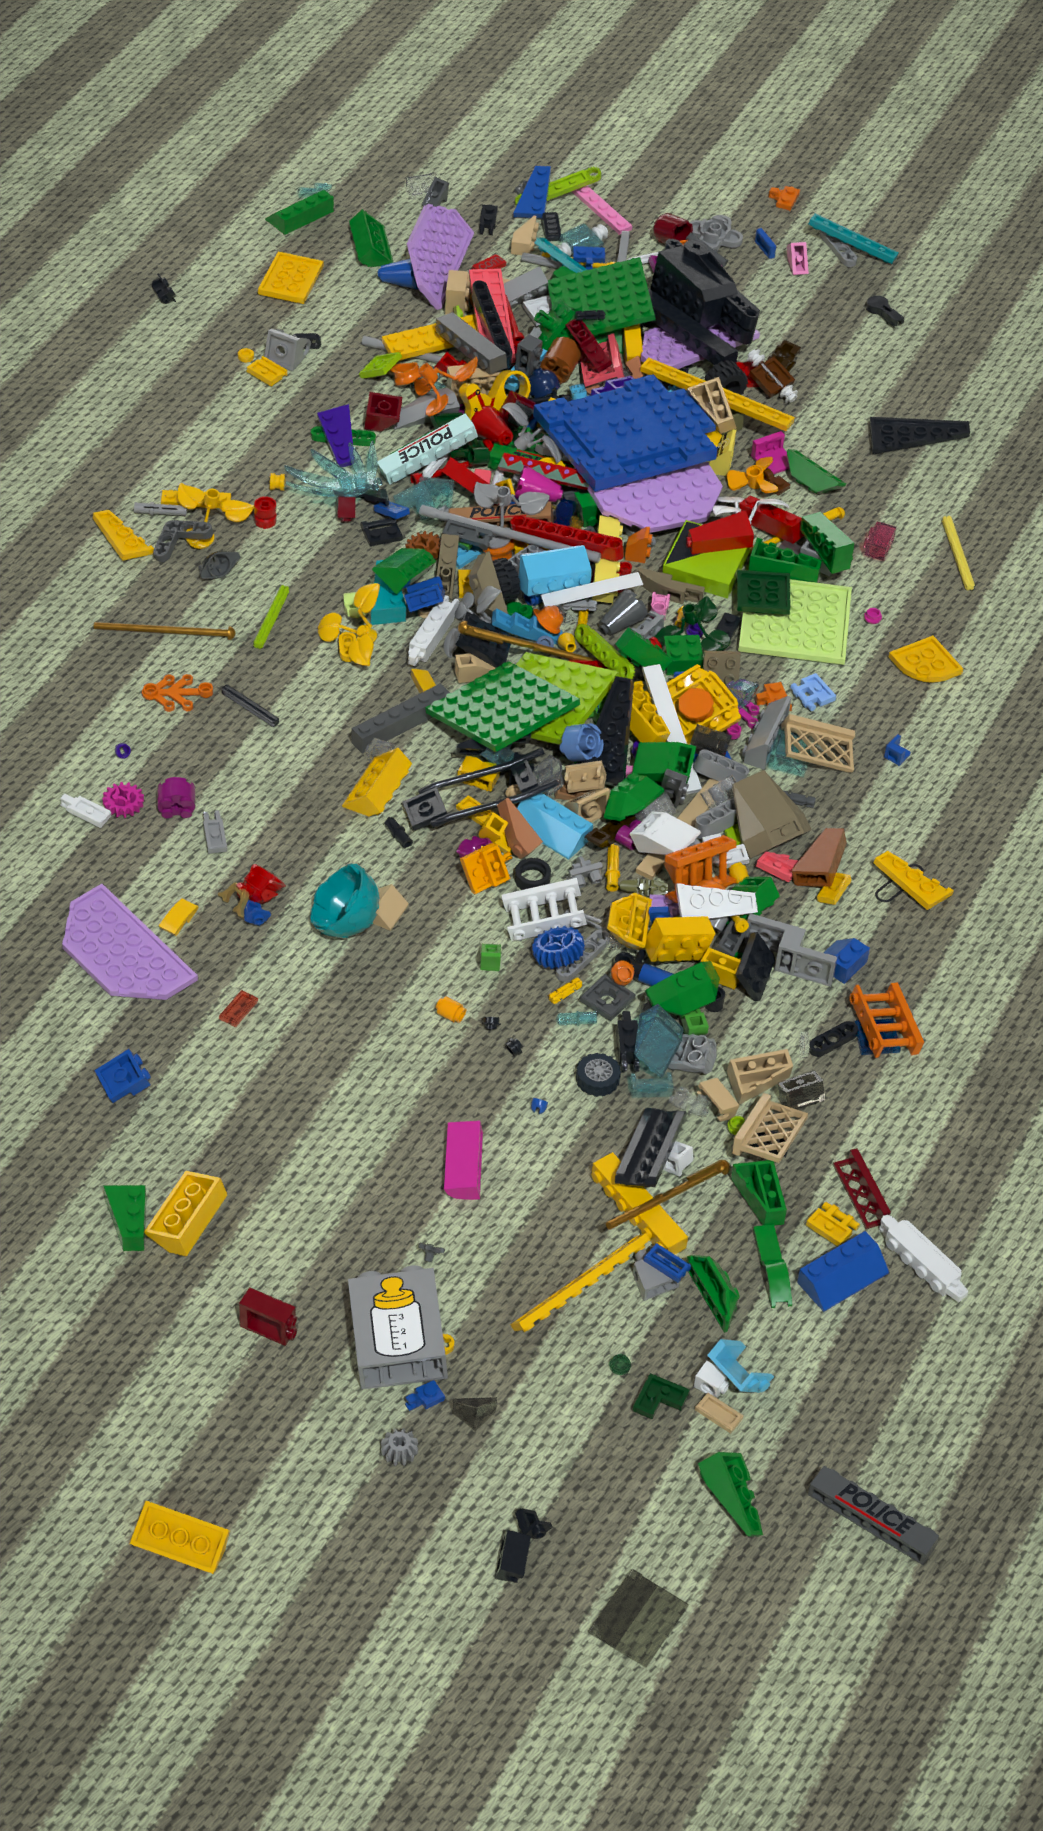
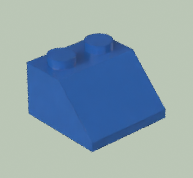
[824,938,870,984]

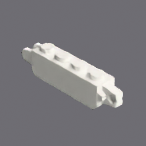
[408,595,460,666]
[879,1214,968,1302]

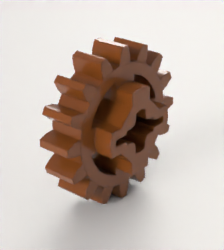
[405,531,441,559]

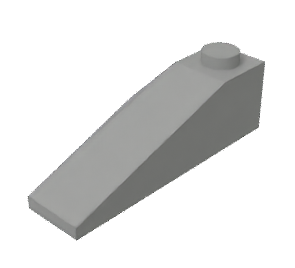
[392,388,460,430]

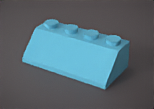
[519,545,592,596]
[517,793,593,860]

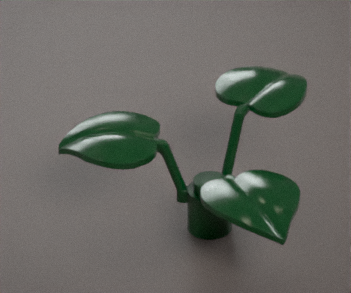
[653,595,731,651]

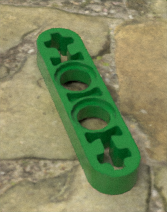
[311,426,376,446]

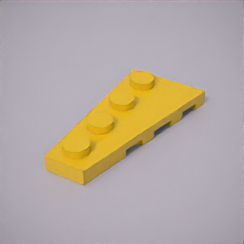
[93,510,154,560]
[873,851,954,910]

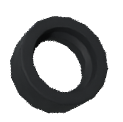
[515,858,551,890]

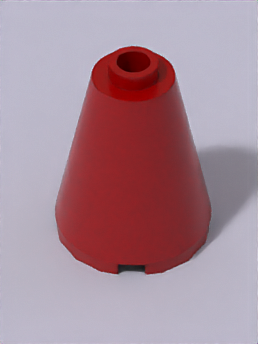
[471,406,513,446]

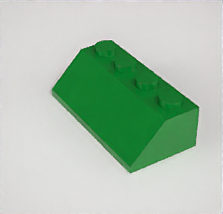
[265,190,334,235]
[349,209,394,267]
[372,548,436,594]

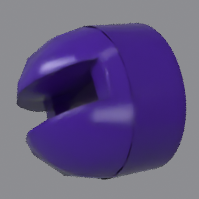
[115,743,131,759]

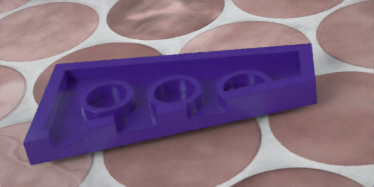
[317,404,355,468]

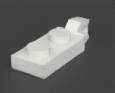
[60,794,111,828]

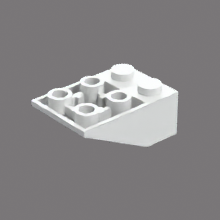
[630,811,701,855]

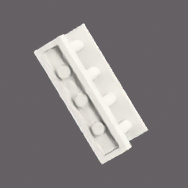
[502,878,587,941]

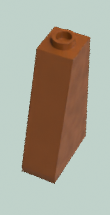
[792,828,847,887]

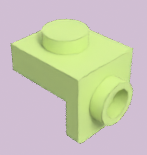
[343,592,365,618]

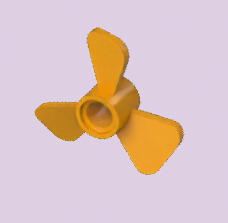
[727,457,778,493]

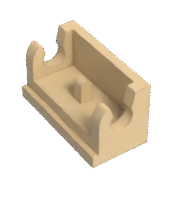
[565,760,607,793]
[697,1078,740,1122]

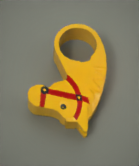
[459,370,531,420]

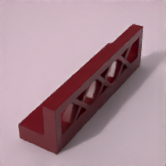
[833,1148,891,1229]

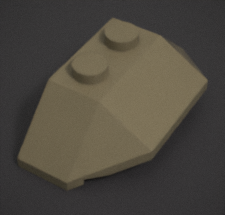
[468,551,508,618]

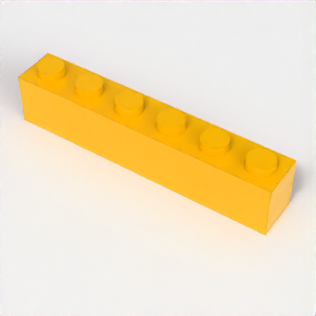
[591,1152,688,1255]

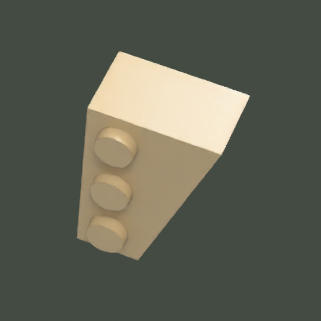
[687,377,736,434]
[727,1049,793,1105]

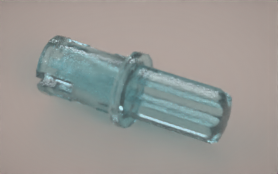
[557,1010,597,1026]

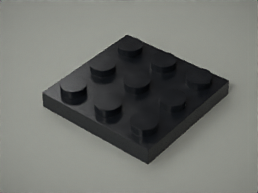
[455,611,511,668]

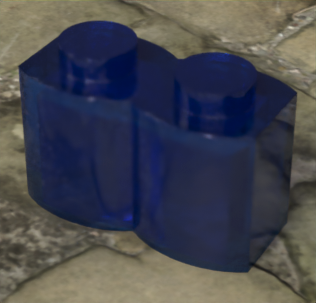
[554,499,576,527]

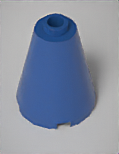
[378,258,419,290]

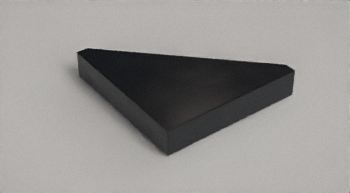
[354,489,389,506]

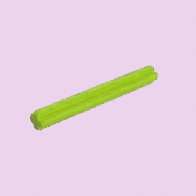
[253,585,289,649]

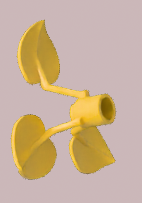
[177,483,254,549]
[318,583,380,666]

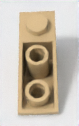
[511,216,539,255]
[455,653,495,683]

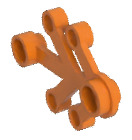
[142,674,213,712]

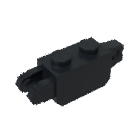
[616,1011,640,1072]

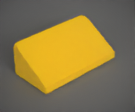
[411,669,436,693]

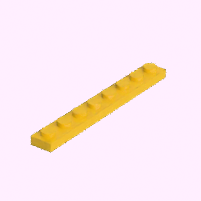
[510,1233,650,1332]

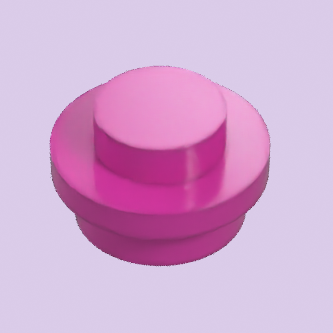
[864,608,882,624]

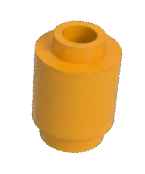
[436,996,467,1023]

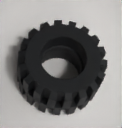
[704,360,748,395]
[493,558,520,603]

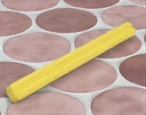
[942,516,975,590]

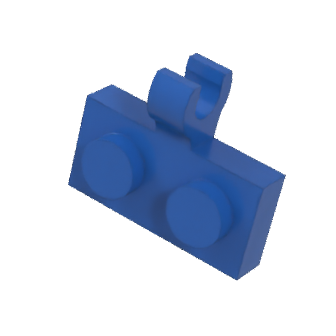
[573,246,605,270]

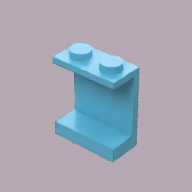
[707,1339,774,1393]

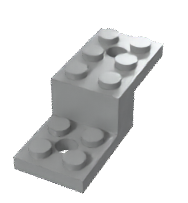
[744,913,837,987]

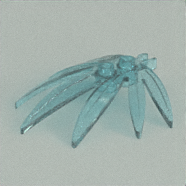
[284,441,383,497]

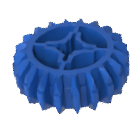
[532,925,585,969]

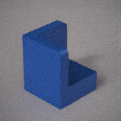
[884,734,911,766]

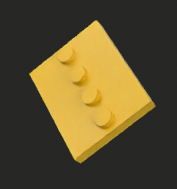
[258,252,324,304]

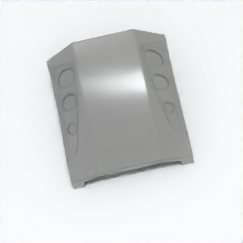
[665,1034,716,1074]

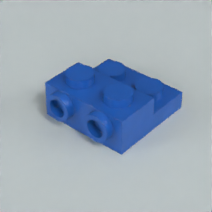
[95,1049,151,1103]

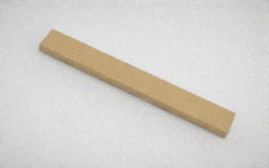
[636,778,727,880]

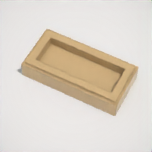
[695,1393,744,1434]

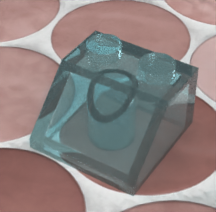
[417,477,455,511]
[768,729,812,777]

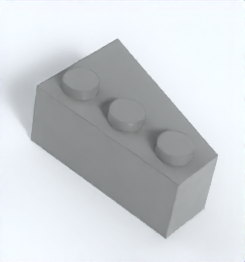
[504,266,549,308]

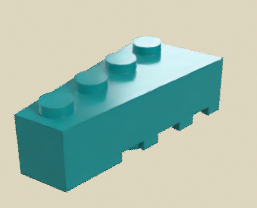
[371,560,406,625]

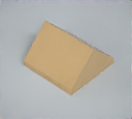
[373,884,409,931]

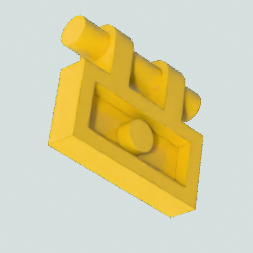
[806,1202,860,1247]

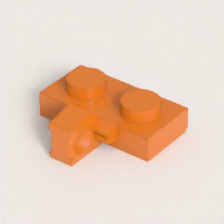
[769,186,800,211]
[755,682,792,711]

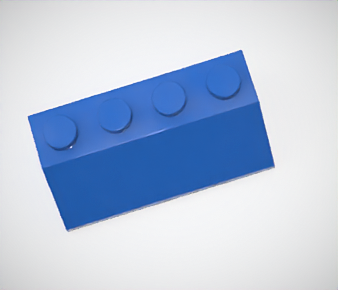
[797,1231,889,1312]

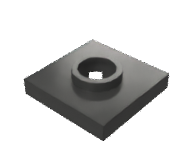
[580,974,636,1021]

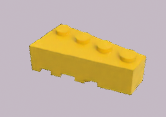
[630,681,670,743]

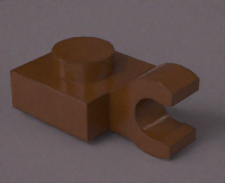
[763,468,790,496]

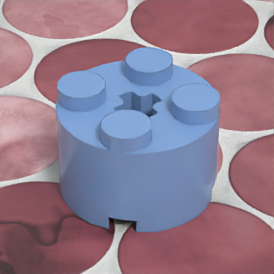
[560,723,604,762]

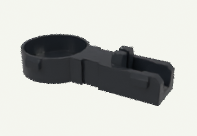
[866,296,904,327]

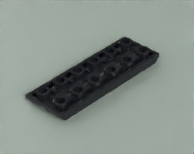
[615,1108,687,1187]

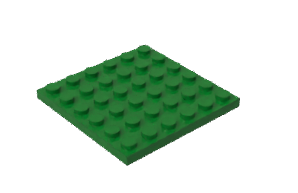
[548,257,656,340]
[425,661,580,752]

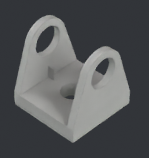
[264,329,311,371]

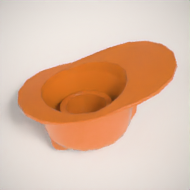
[533,605,564,634]

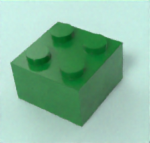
[662,635,704,676]

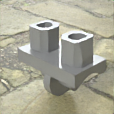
[566,856,603,888]

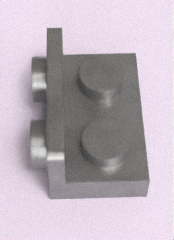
[661,769,689,809]

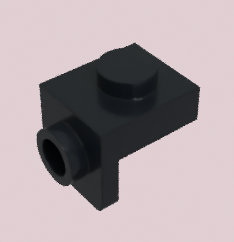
[515,1508,552,1539]

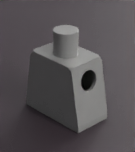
[633,1250,680,1301]

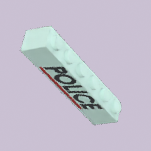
[377,413,478,485]

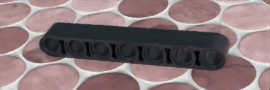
[472,280,512,369]

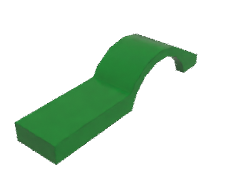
[753,1224,792,1308]

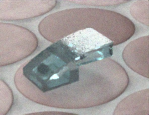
[298,183,332,194]

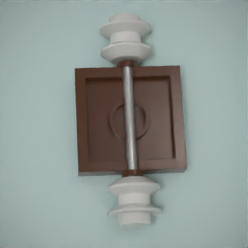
[747,349,798,403]

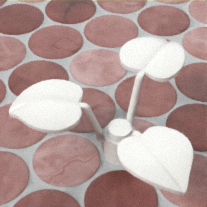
[712,497,789,524]

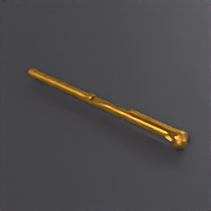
[458,621,593,661]
[94,622,236,640]
[606,1160,730,1230]

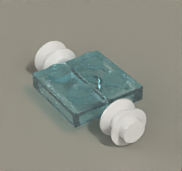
[556,223,608,256]

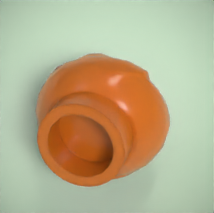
[611,960,634,986]

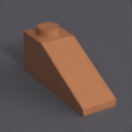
[497,797,543,859]

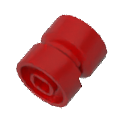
[254,496,277,529]

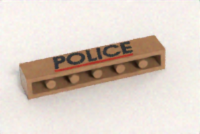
[449,502,554,529]

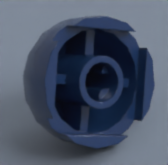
[529,368,560,398]

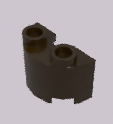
[767,340,801,372]

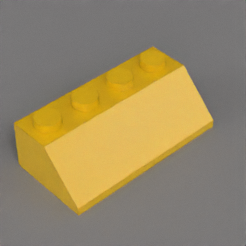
[342,748,412,817]
[144,1171,227,1256]

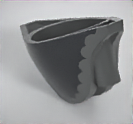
[198,551,240,579]

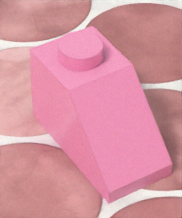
[787,242,809,275]

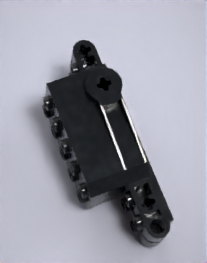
[650,239,760,345]

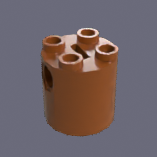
[540,337,582,385]

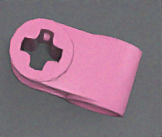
[650,592,670,621]

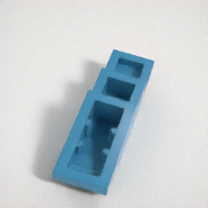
[492,608,563,644]

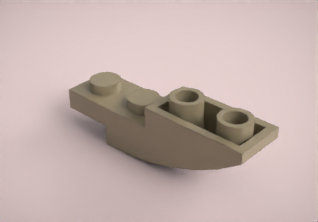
[437,534,459,600]
[637,568,705,604]

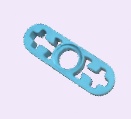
[569,384,587,400]

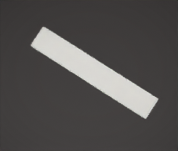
[541,572,643,607]

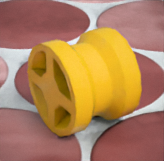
[270,473,285,491]

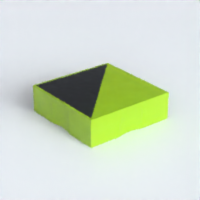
[662,520,750,599]

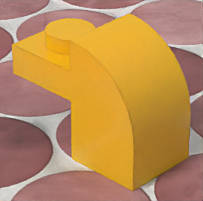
[479,812,512,854]

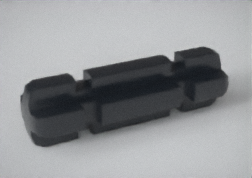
[574,310,606,321]

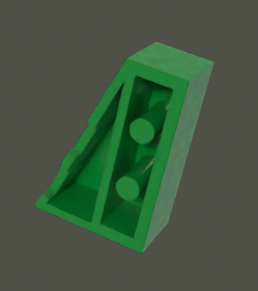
[103,1185,147,1251]

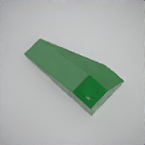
[698,1452,763,1537]

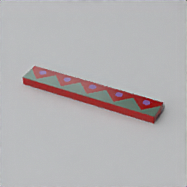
[498,453,589,490]

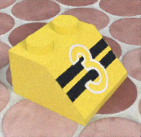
[708,429,736,476]

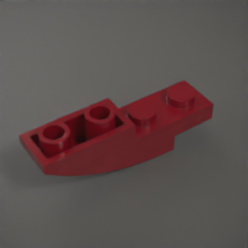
[566,319,612,373]

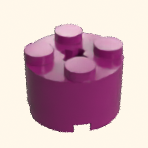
[157,777,196,818]

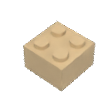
[445,270,470,317]

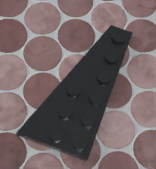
[869,417,970,454]
[596,676,634,786]

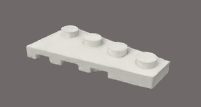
[675,883,758,919]

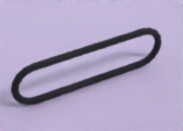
[875,864,924,902]

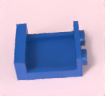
[404,576,445,612]

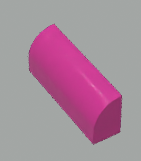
[444,1121,483,1200]

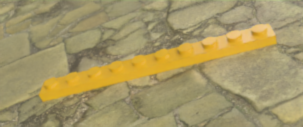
[640,357,795,431]

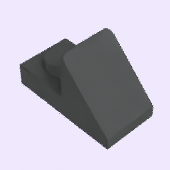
[421,177,449,207]

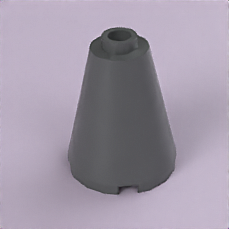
[599,589,648,636]

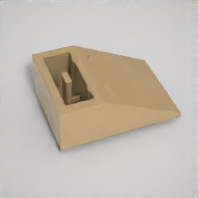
[447,365,499,404]

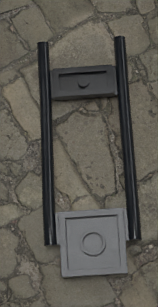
[403,747,559,831]

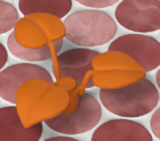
[414,357,478,417]

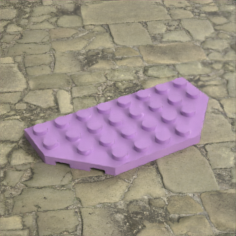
[407,204,474,310]
[641,325,760,369]
[588,462,723,533]
[62,884,198,1000]

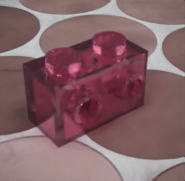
[863,521,897,561]

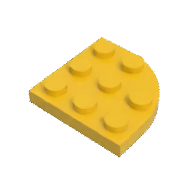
[889,636,963,682]

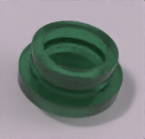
[609,1354,631,1375]

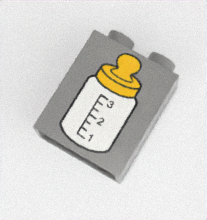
[348,1265,448,1389]

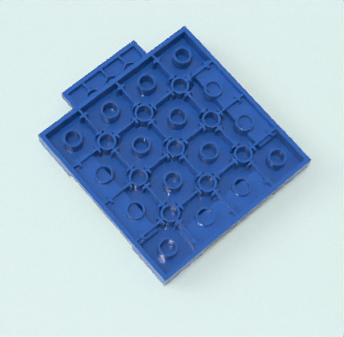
[533,374,717,492]

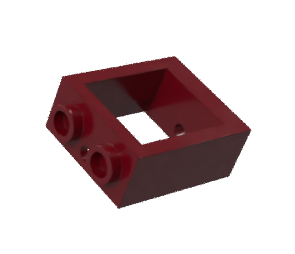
[239,1287,298,1346]

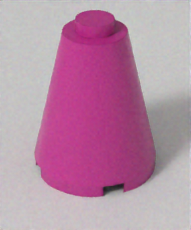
[514,465,563,502]

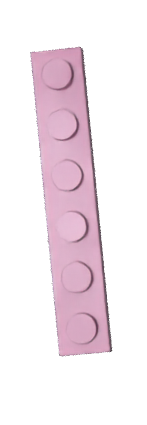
[571,186,632,235]

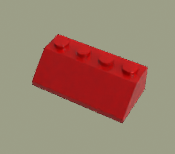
[739,495,804,544]

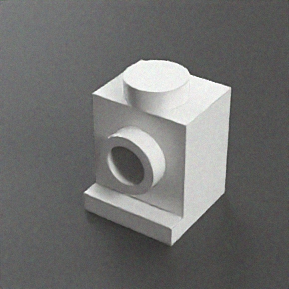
[663,1141,694,1176]

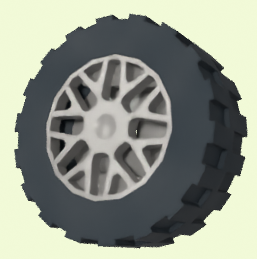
[576,1053,621,1097]

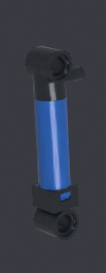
[615,949,725,1012]

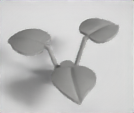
[502,403,564,464]
[474,482,550,549]
[444,586,502,658]

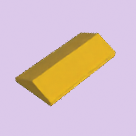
[130,1501,230,1574]

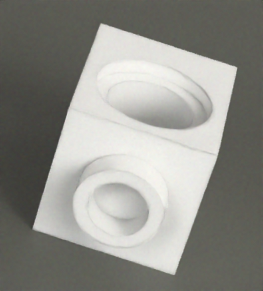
[694,1361,730,1398]

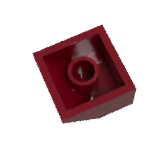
[364,392,403,432]

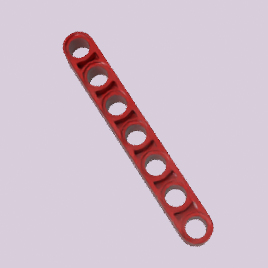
[510,515,624,561]

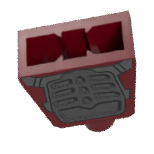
[499,390,536,428]

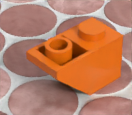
[625,526,653,563]

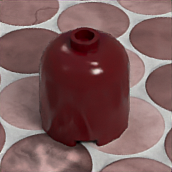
[653,213,693,244]

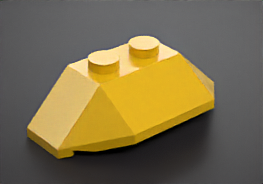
[607,893,652,951]

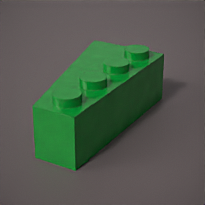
[748,537,822,583]

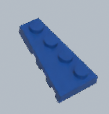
[513,166,551,218]

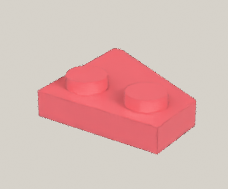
[756,852,802,882]

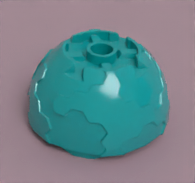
[310,863,380,938]

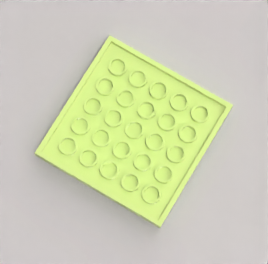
[738,579,852,665]

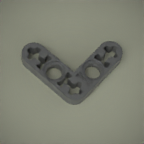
[153,520,214,562]

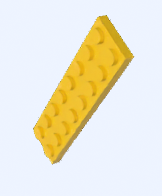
[382,314,513,360]

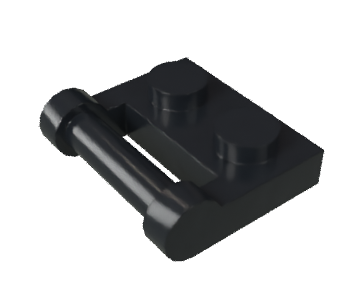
[360,517,403,547]

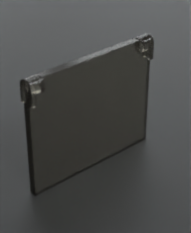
[588,1569,689,1668]

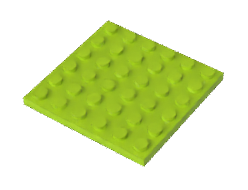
[516,652,620,745]

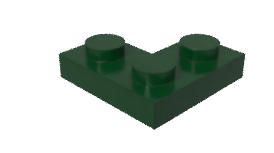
[632,1373,690,1419]

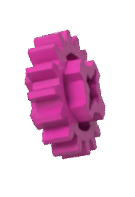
[103,782,144,818]

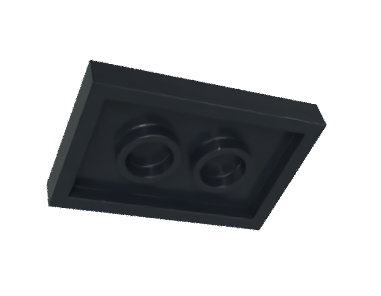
[736,932,776,1001]

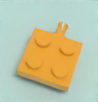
[460,843,512,894]

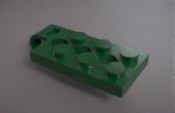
[430,413,490,465]

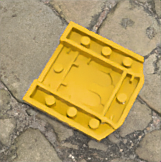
[649,664,741,747]

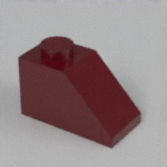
[337,497,356,521]

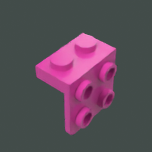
[751,431,790,474]

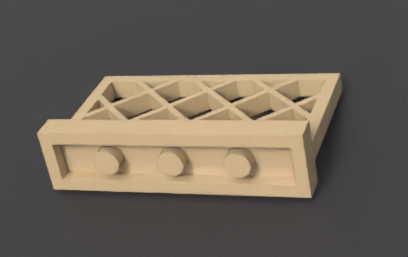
[781,714,855,772]
[732,1093,808,1163]

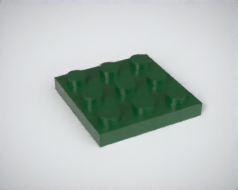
[737,570,790,615]

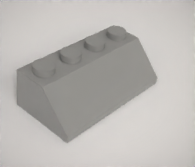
[742,696,791,770]

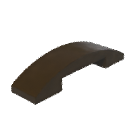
[585,811,643,848]

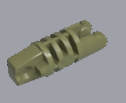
[619,878,668,897]

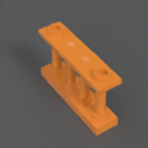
[665,835,736,903]
[850,982,924,1058]

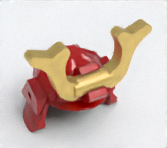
[218,864,286,918]

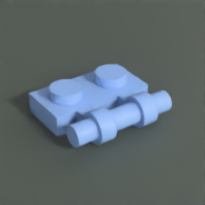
[790,673,836,711]

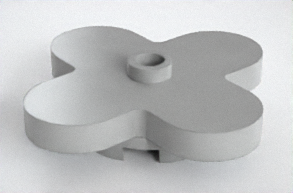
[689,215,743,250]

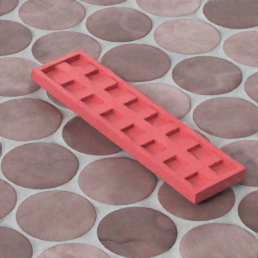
[469,269,516,363]

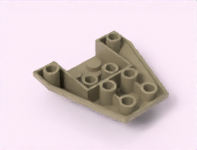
[732,770,812,859]

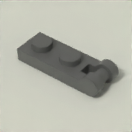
[442,519,494,550]

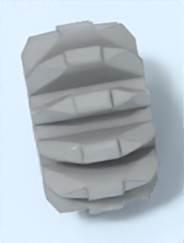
[381,1428,418,1466]

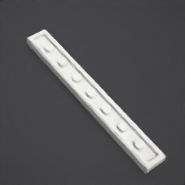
[642,664,702,794]

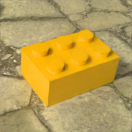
[645,916,716,962]

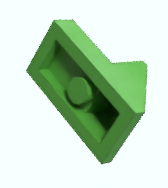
[480,943,501,971]

